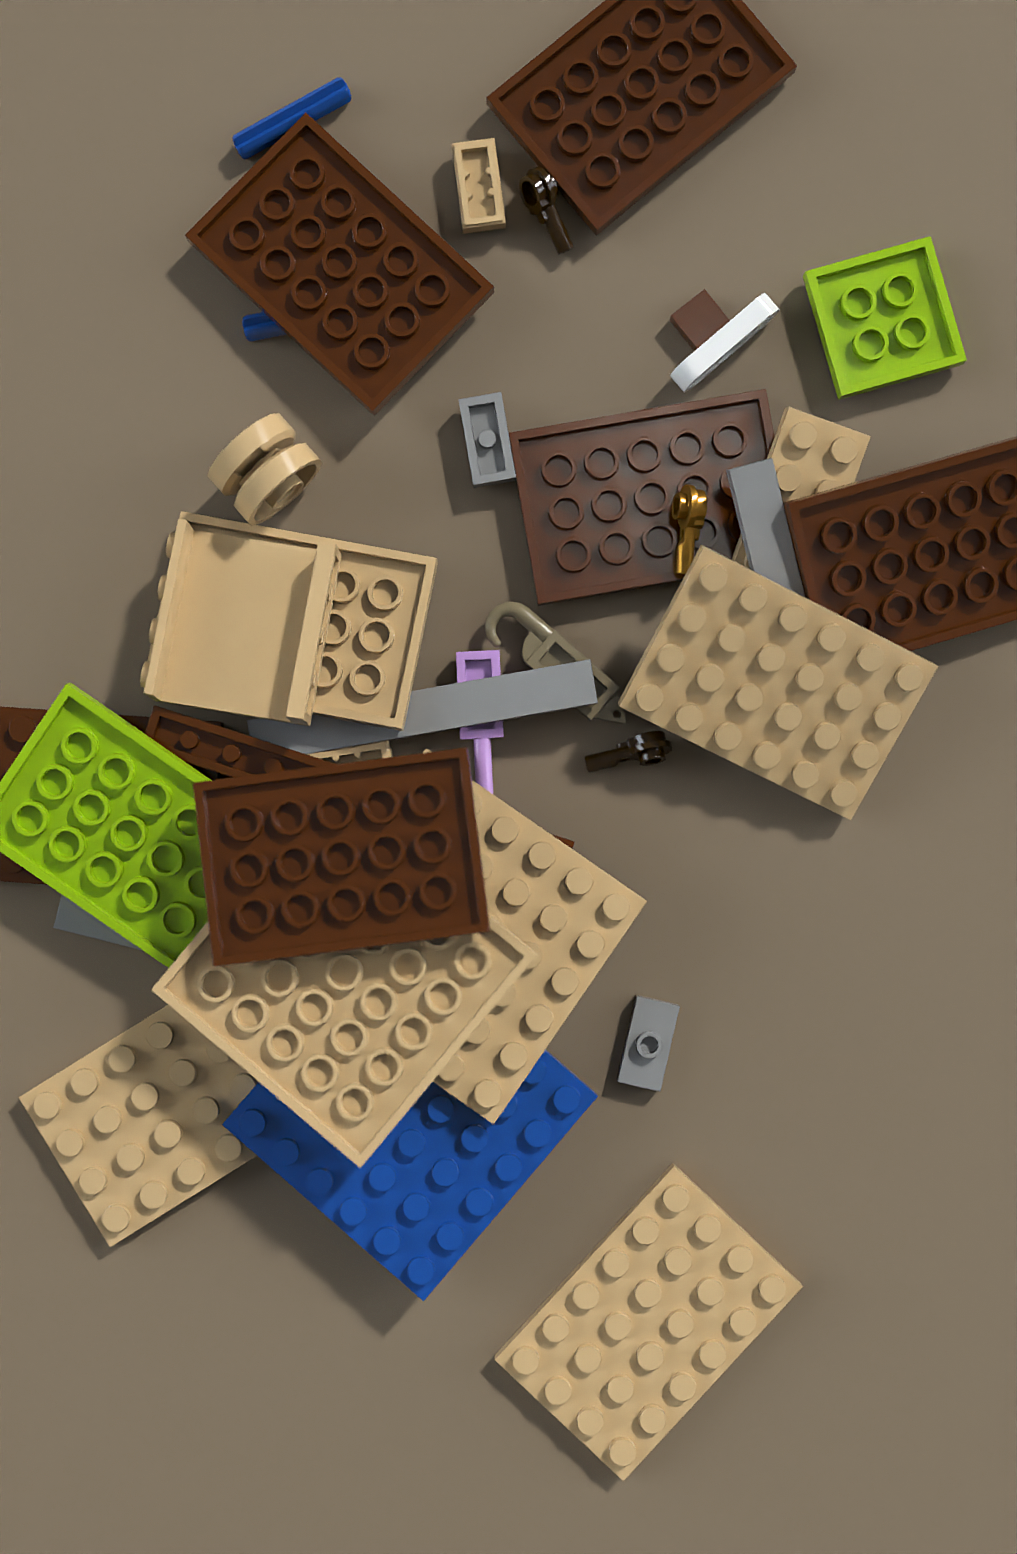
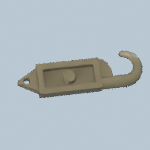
[485,601,627,724]

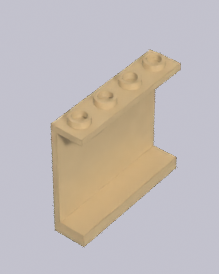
[140,519,342,726]

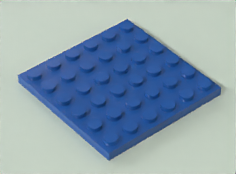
[222,1049,598,1301]

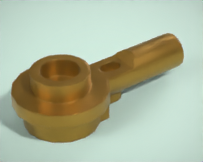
[672,484,707,574]

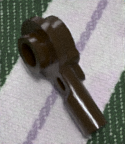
[519,166,574,255]
[585,731,672,773]

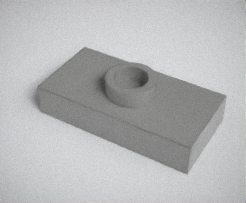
[458,392,516,488]
[617,995,680,1092]

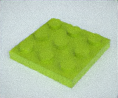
[803,236,967,400]

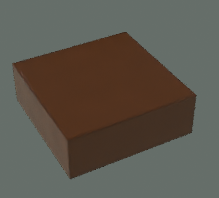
[669,289,730,351]

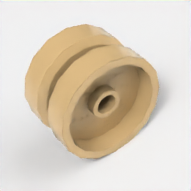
[207,413,322,526]

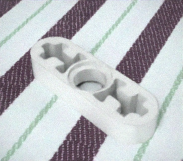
[670,293,780,393]

